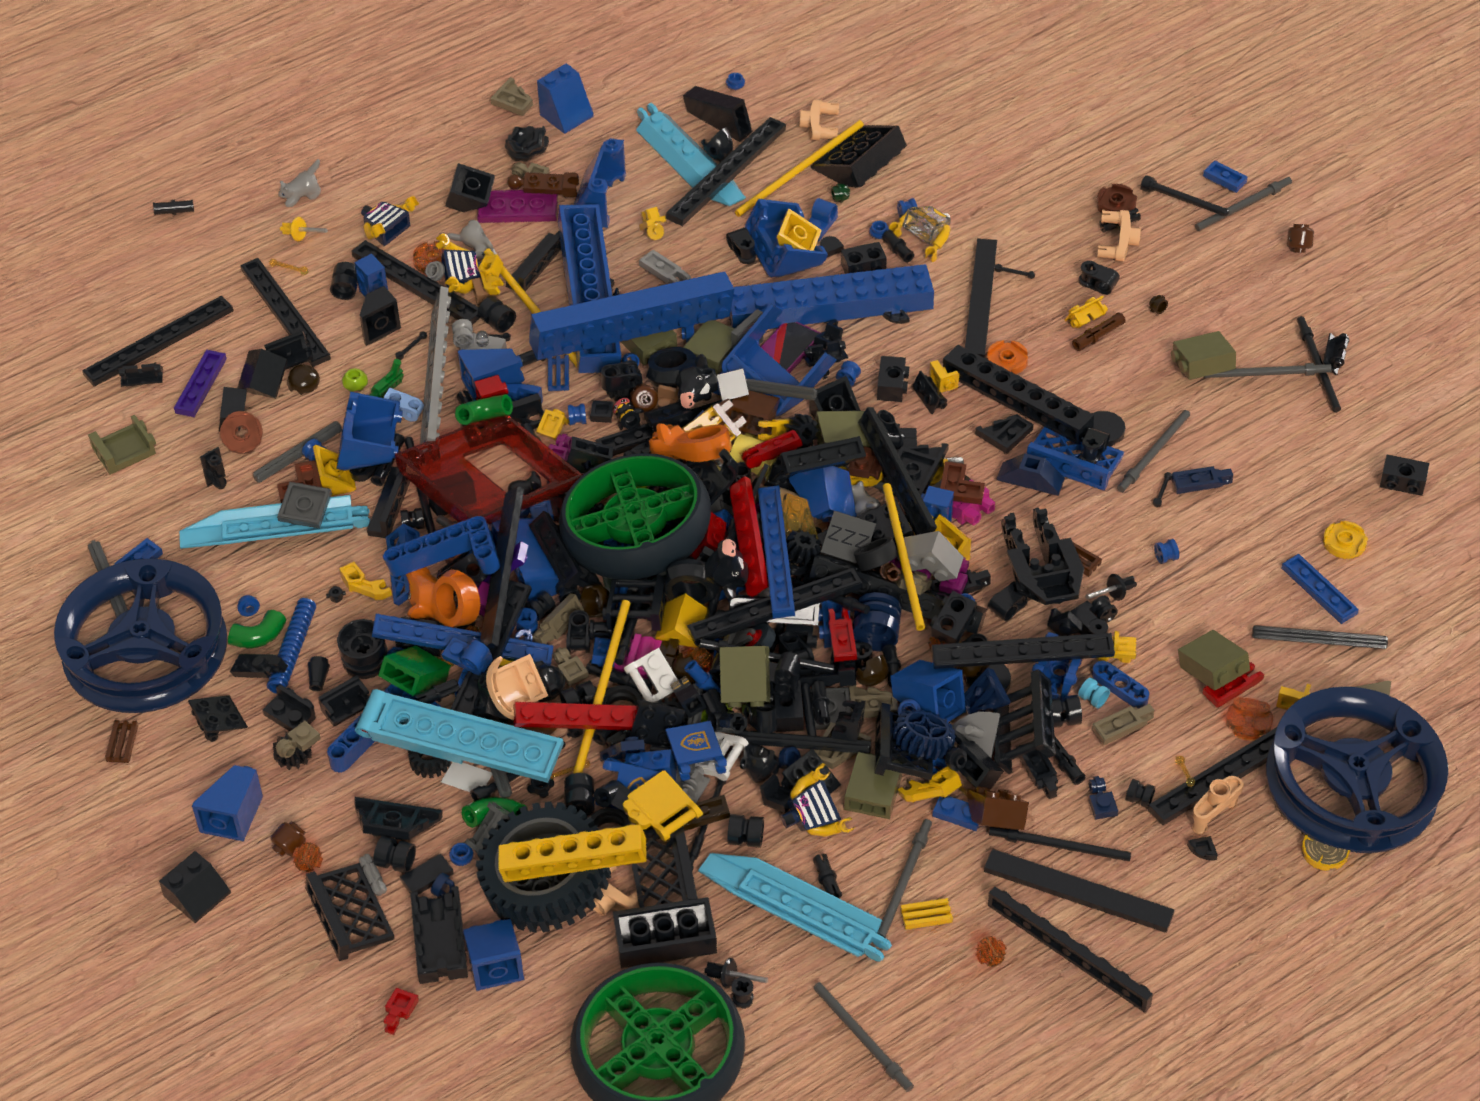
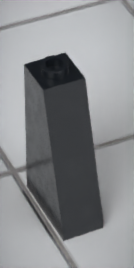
[683,86,753,142]

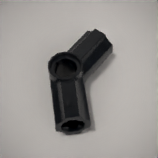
[701,689,747,734]

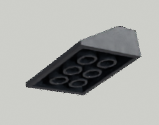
[810,125,907,188]

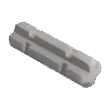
[359,854,387,896]

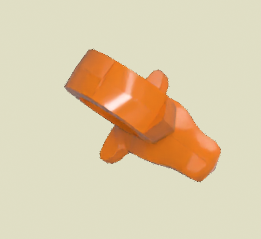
[649,423,732,462]
[406,567,481,627]

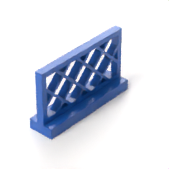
[1027,427,1124,491]

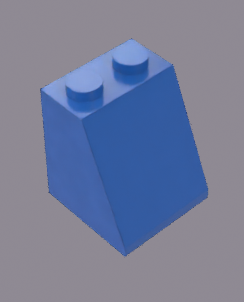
[537,63,594,134]
[458,349,524,401]
[789,466,857,523]
[891,660,966,723]
[192,765,263,842]
[463,919,524,991]

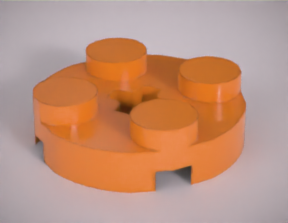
[987,340,1028,374]

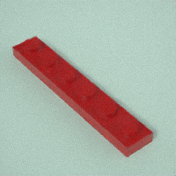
[729,476,769,597]
[513,702,637,730]

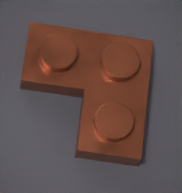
[277,460,322,503]
[940,461,985,505]

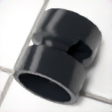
[330,262,358,300]
[477,296,516,333]
[559,680,596,704]
[1052,695,1082,728]
[564,773,594,816]
[727,814,764,848]
[373,836,416,873]

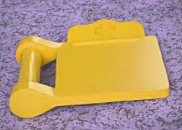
[623,771,703,842]

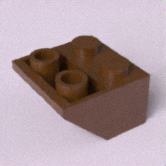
[727,390,780,436]
[967,786,1029,830]

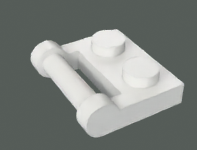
[624,648,678,703]
[695,732,749,781]

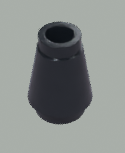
[307,656,330,691]

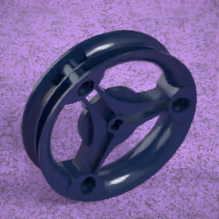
[54,559,228,713]
[1266,687,1448,853]

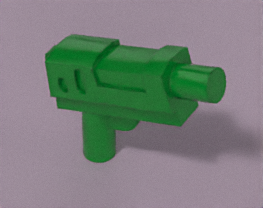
[369,359,404,398]

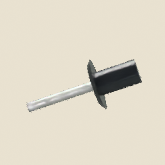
[1085,574,1137,601]
[704,958,768,988]

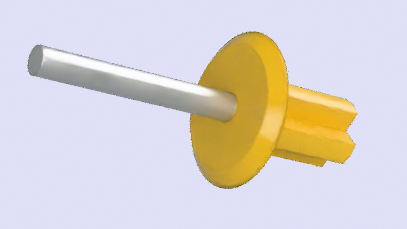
[280,217,328,242]

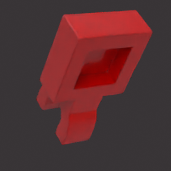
[383,988,419,1035]

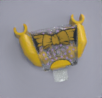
[889,206,951,262]

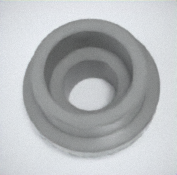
[425,261,445,281]

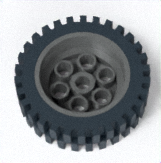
[476,802,611,932]

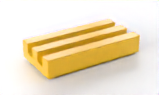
[900,898,953,930]

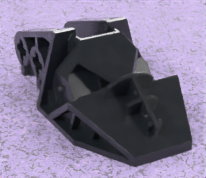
[1001,507,1084,605]

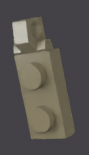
[532,593,584,644]
[1092,704,1155,745]

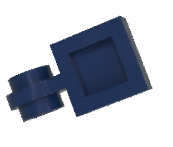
[1089,776,1118,820]

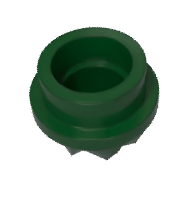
[831,183,850,203]

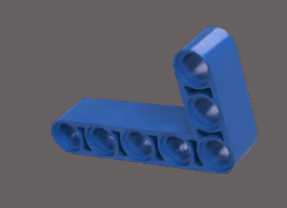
[383,516,500,577]
[327,684,441,772]

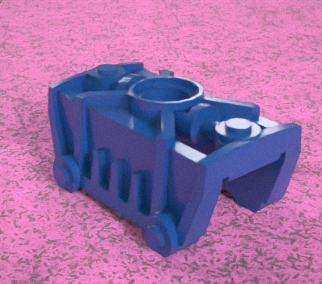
[1032,632,1082,700]

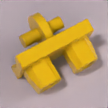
[639,207,666,240]
[1097,631,1136,663]

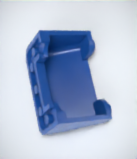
[573,139,626,228]
[745,199,828,278]
[336,391,403,471]
[490,518,560,603]

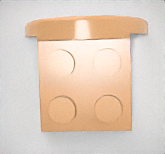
[486,654,548,720]

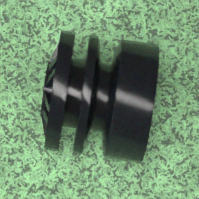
[337,619,388,679]

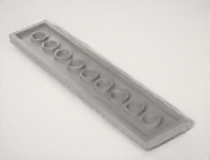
[418,286,451,465]

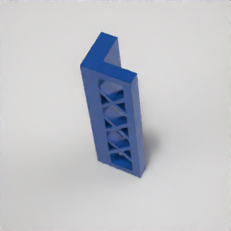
[386,523,420,606]

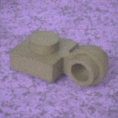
[512,162,550,178]
[553,647,589,686]
[276,721,321,758]

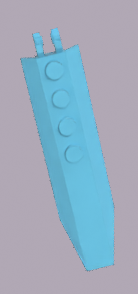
[636,103,746,206]
[179,495,370,549]
[698,853,892,962]

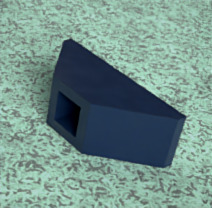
[997,453,1065,496]

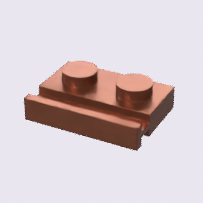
[848,447,882,480]

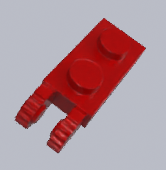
[741,430,803,469]
[828,608,857,662]
[1202,662,1265,708]

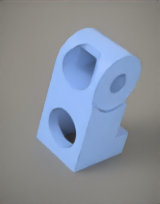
[384,388,424,422]

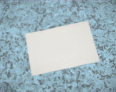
[717,369,749,401]
[441,762,492,792]

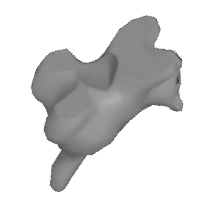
[278,159,321,207]
[446,220,497,261]
[852,481,881,516]

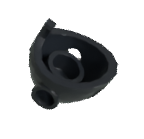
[701,127,733,162]
[535,661,565,702]
[740,744,780,783]

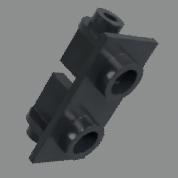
[1323,333,1350,375]
[803,340,848,367]
[119,362,163,387]
[912,371,947,414]
[200,447,227,489]

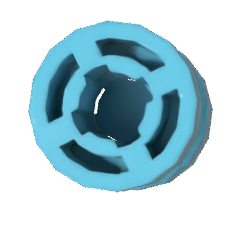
[1078,677,1110,709]

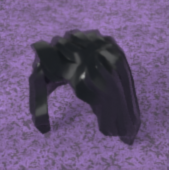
[505,126,549,161]

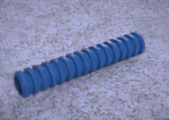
[267,598,317,693]

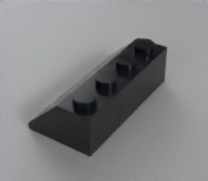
[613,897,717,968]

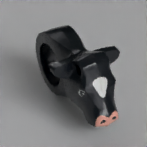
[646,347,718,409]
[664,539,749,605]

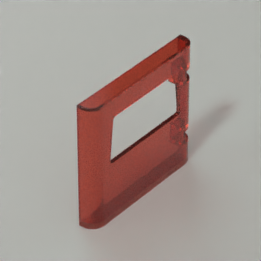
[395,415,583,525]

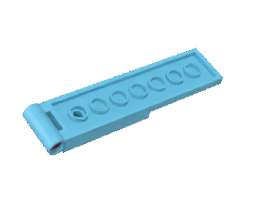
[355,689,564,783]

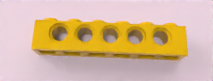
[499,824,647,882]

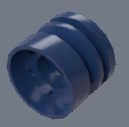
[853,592,902,651]

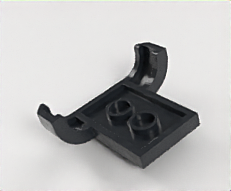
[672,449,738,524]

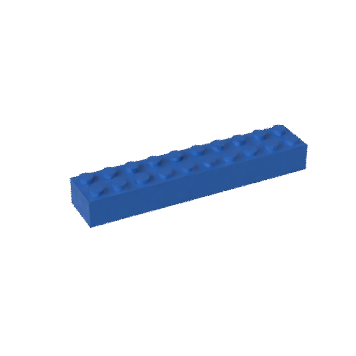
[558,204,621,373]
[730,264,934,329]
[529,271,734,360]

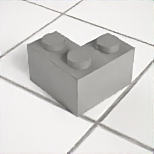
[897,531,964,581]

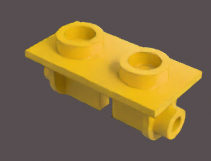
[1064,296,1108,328]

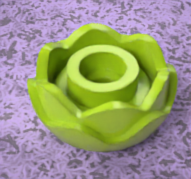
[342,369,368,392]

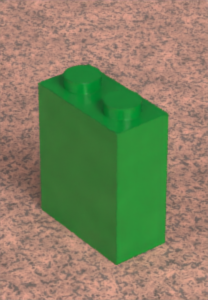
[378,646,451,696]

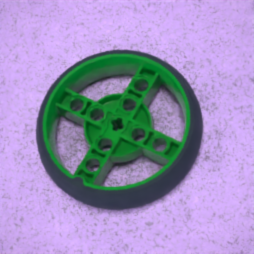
[559,454,711,580]
[570,963,745,1101]

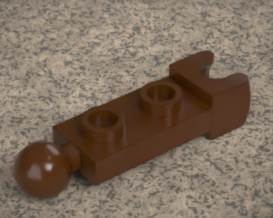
[507,172,579,198]

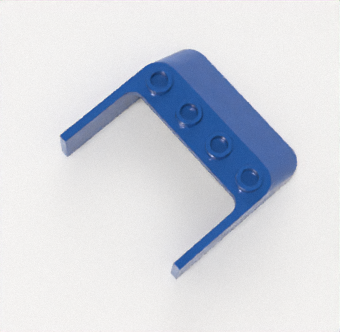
[722,304,836,417]

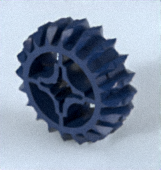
[893,709,956,760]

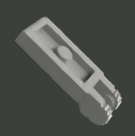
[639,250,692,284]

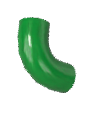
[455,394,513,425]
[228,610,287,649]
[462,797,528,828]

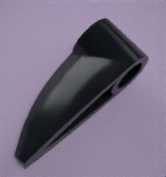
[594,780,632,813]

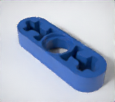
[1092,661,1149,708]

